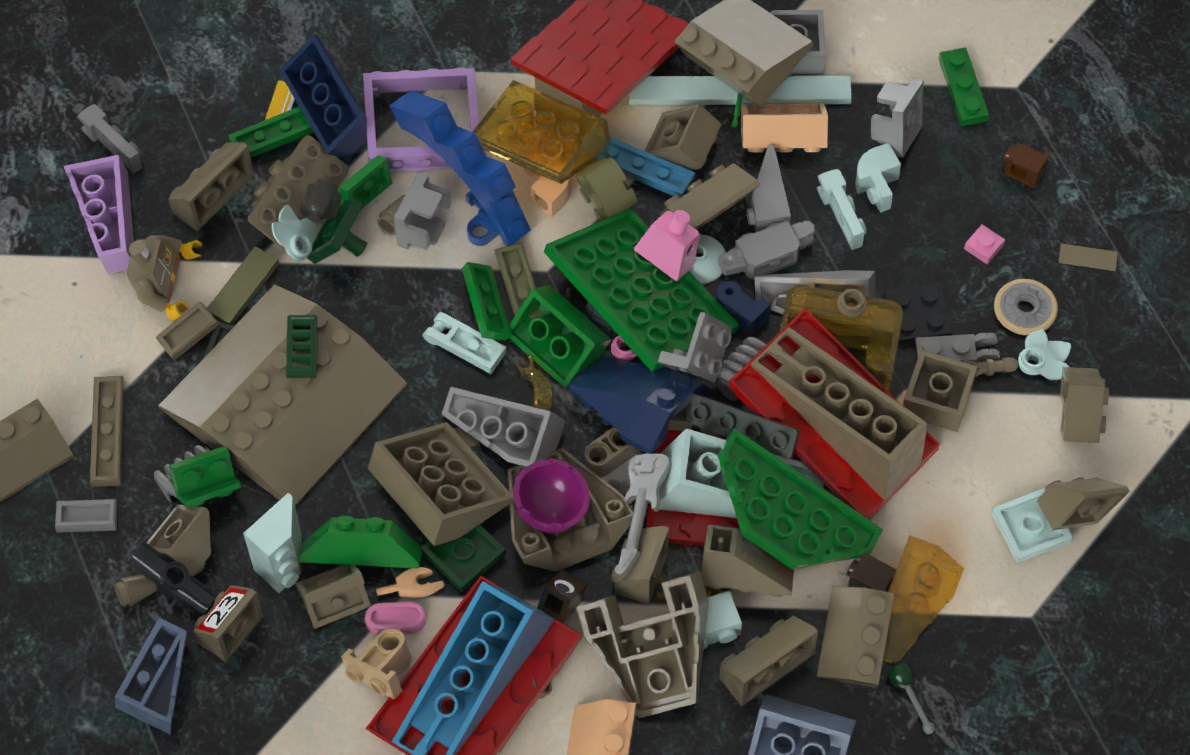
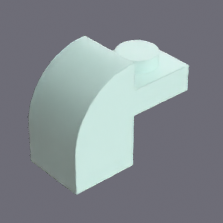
[855,143,901,213]

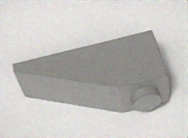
[747,144,791,233]

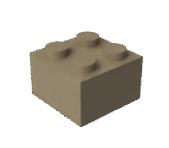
[903,350,978,432]

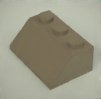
[168,142,254,231]
[660,163,760,230]
[0,398,74,502]
[817,586,894,688]
[719,616,818,706]

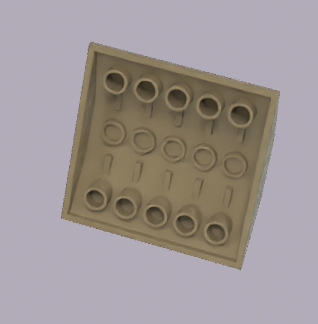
[158,284,407,508]

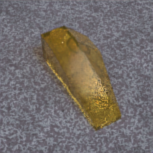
[883,535,964,665]

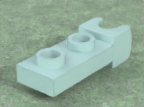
[817,169,866,250]

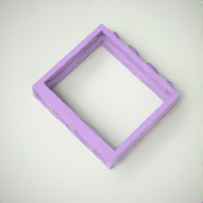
[363,67,481,172]

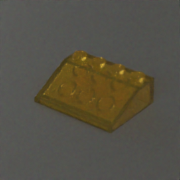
[472,80,611,184]

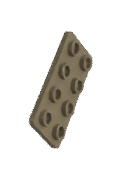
[248,135,349,251]

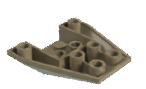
[508,448,633,572]

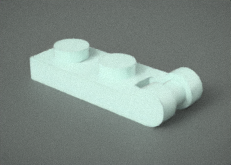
[423,312,506,374]

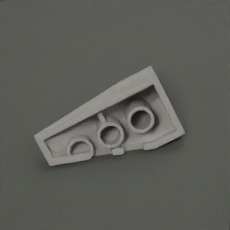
[755,270,876,336]
[442,387,566,467]

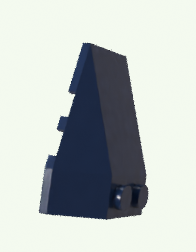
[568,356,714,454]

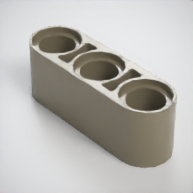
[585,427,642,478]

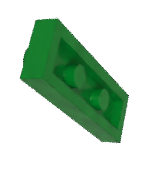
[938,47,989,126]
[228,107,314,158]
[462,262,511,341]

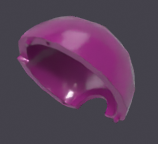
[513,458,590,533]

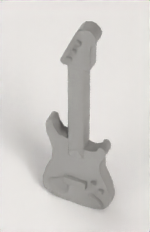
[615,454,671,577]

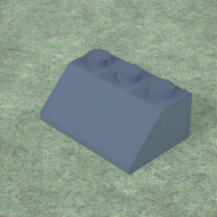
[748,694,856,755]

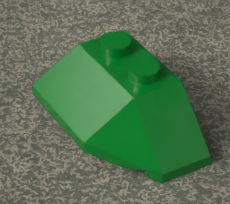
[298,516,422,568]

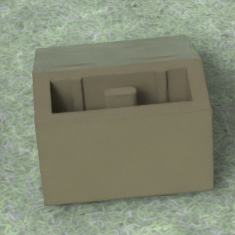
[701,525,794,597]

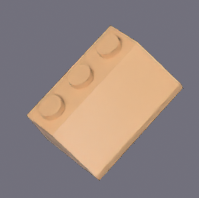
[741,103,828,153]
[567,699,636,755]

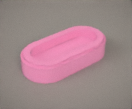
[365,602,426,635]

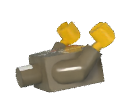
[127,235,202,322]

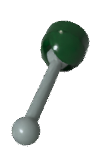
[887,662,935,734]

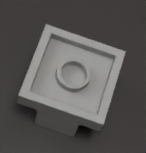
[871,79,923,158]
[394,172,451,250]

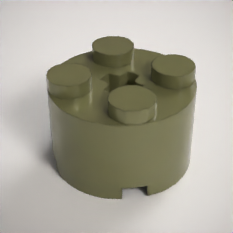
[575,155,637,221]

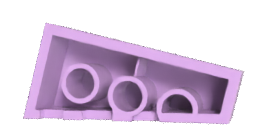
[64,155,134,274]

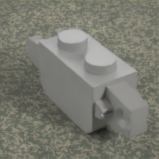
[718,220,815,280]

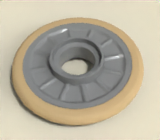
[994,279,1058,335]

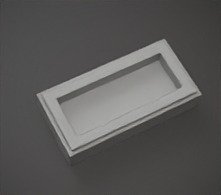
[55,499,118,533]

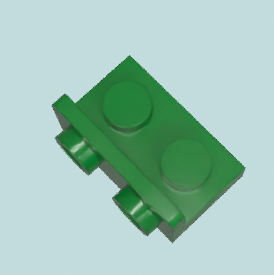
[334,155,393,210]
[169,446,241,507]

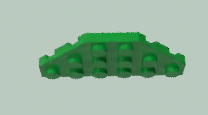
[718,429,883,569]

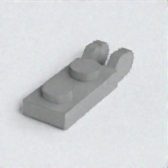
[915,333,1000,362]

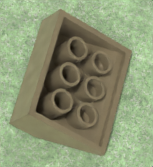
[674,0,814,108]
[368,422,513,546]

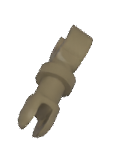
[963,357,1018,377]

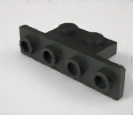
[686,394,800,459]

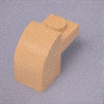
[524,150,570,217]

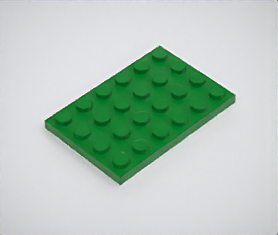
[543,208,739,372]

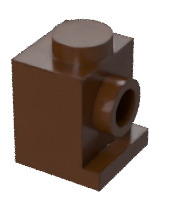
[1003,142,1050,188]

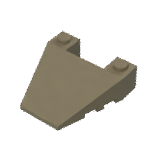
[576,571,709,718]

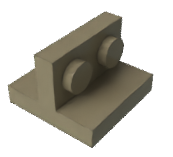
[295,565,371,629]

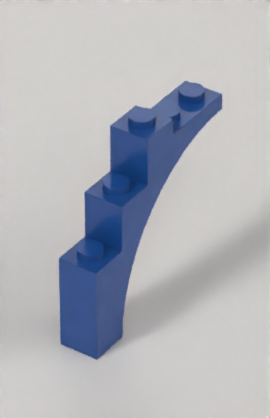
[390,90,531,246]

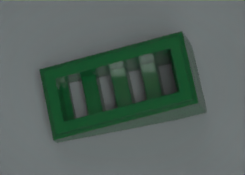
[286,315,318,378]

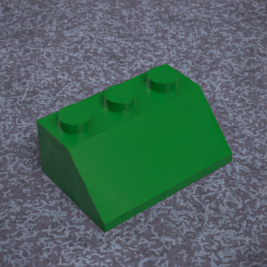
[509,285,612,389]

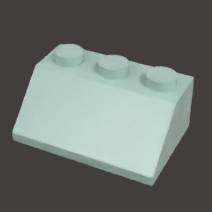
[243,493,302,593]

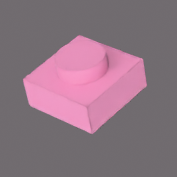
[964,225,1005,264]

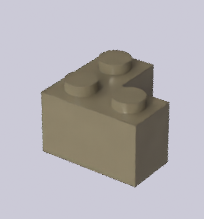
[1060,367,1109,443]

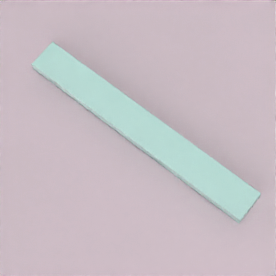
[629,76,851,105]

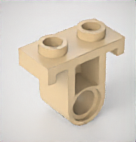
[341,629,411,700]

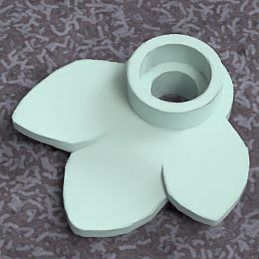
[272,205,317,261]
[1018,329,1071,380]

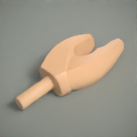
[376,567,445,599]

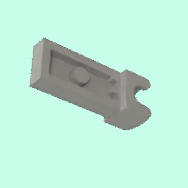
[77,104,143,174]

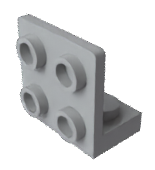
[658,312,732,383]

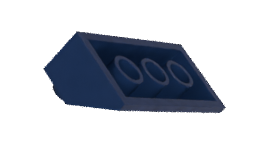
[279,34,367,159]

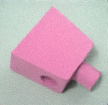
[634,210,700,281]

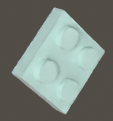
[991,488,1073,563]

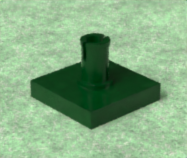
[307,198,367,264]

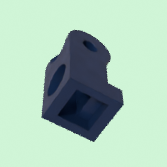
[717,281,771,335]

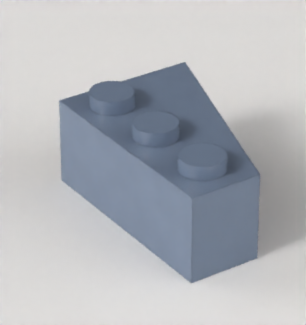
[115,618,187,734]

